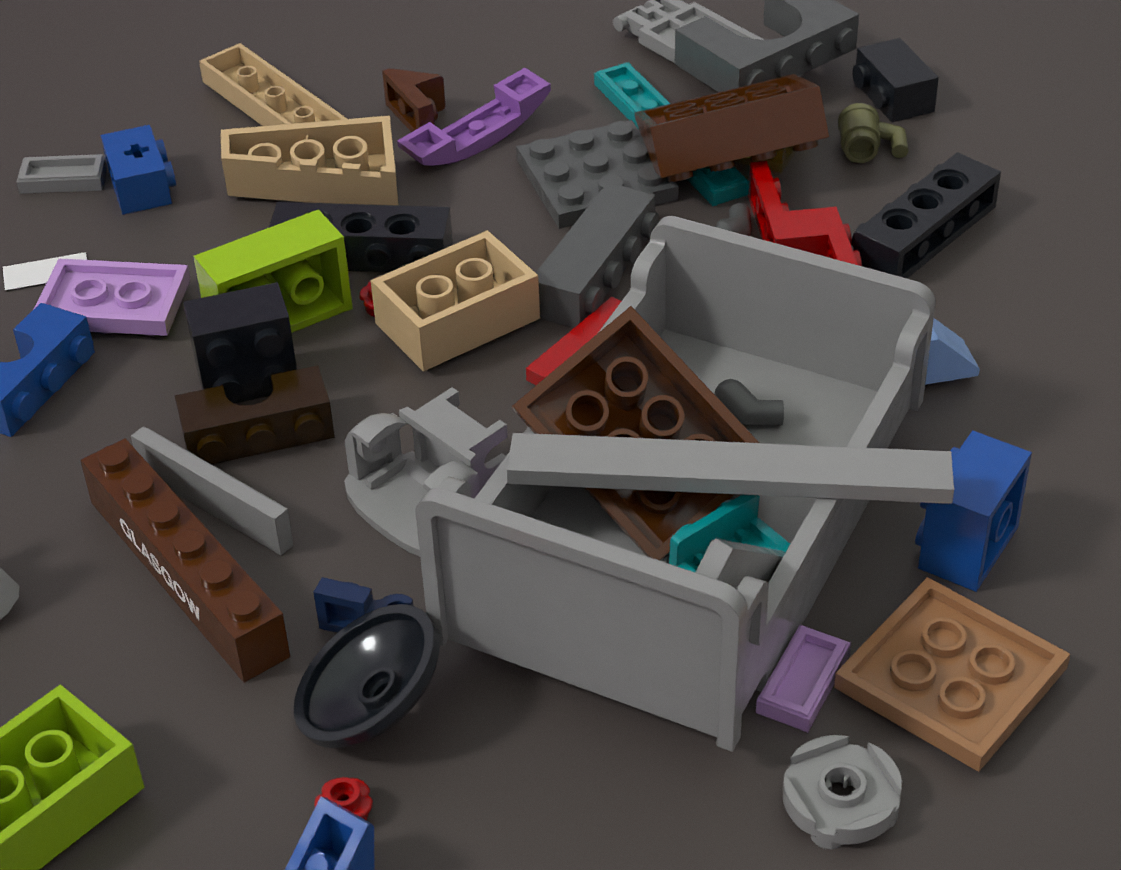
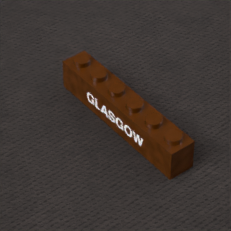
[80,438,291,683]

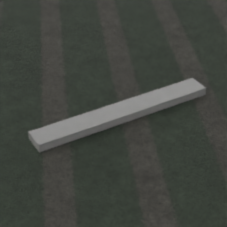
[507,433,954,504]

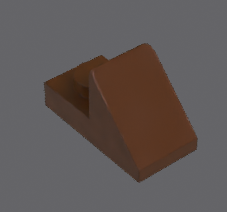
[382,68,446,132]

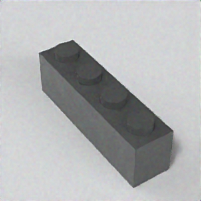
[536,182,660,328]

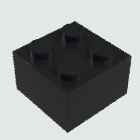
[183,282,297,403]

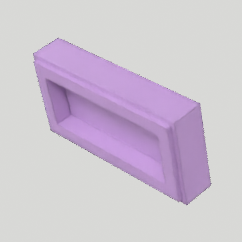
[756,625,851,732]

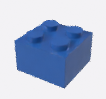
[915,430,1032,592]

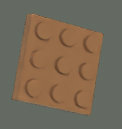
[834,577,1070,772]

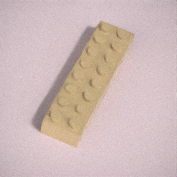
[199,43,347,126]

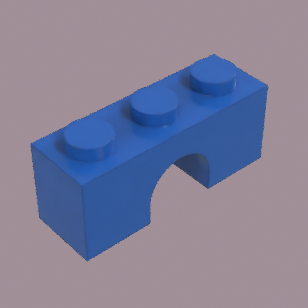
[0,303,95,437]

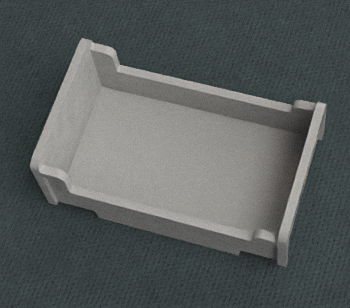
[415,216,936,752]

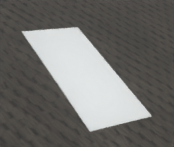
[3,252,87,291]

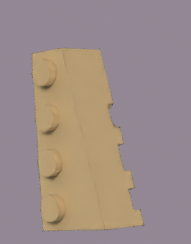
[221,116,398,205]

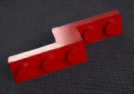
[748,161,862,266]

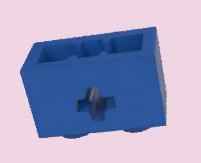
[101,125,176,215]

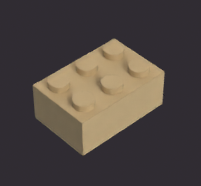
[371,230,540,372]

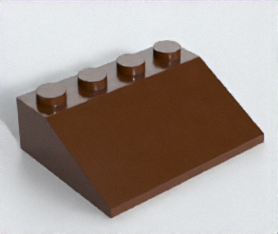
[634,74,829,182]
[512,306,760,561]

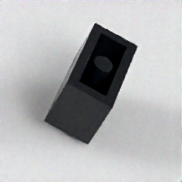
[852,38,939,123]

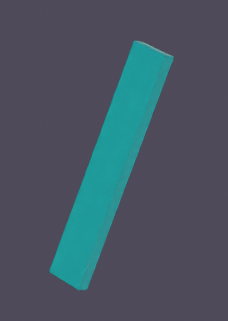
[594,62,749,206]

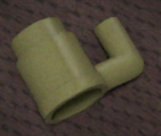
[838,103,909,163]

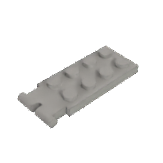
[613,0,804,77]

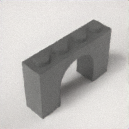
[675,0,859,92]

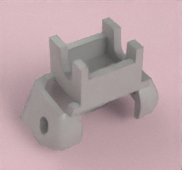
[344,387,508,557]

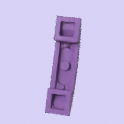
[397,68,551,165]

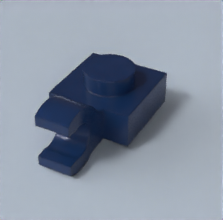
[313,577,414,633]

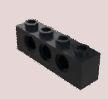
[851,152,1001,278]
[269,202,453,272]

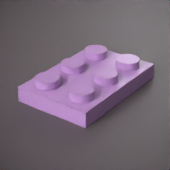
[33,259,190,336]

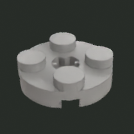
[782,735,902,850]

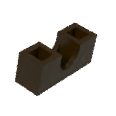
[174,365,335,465]

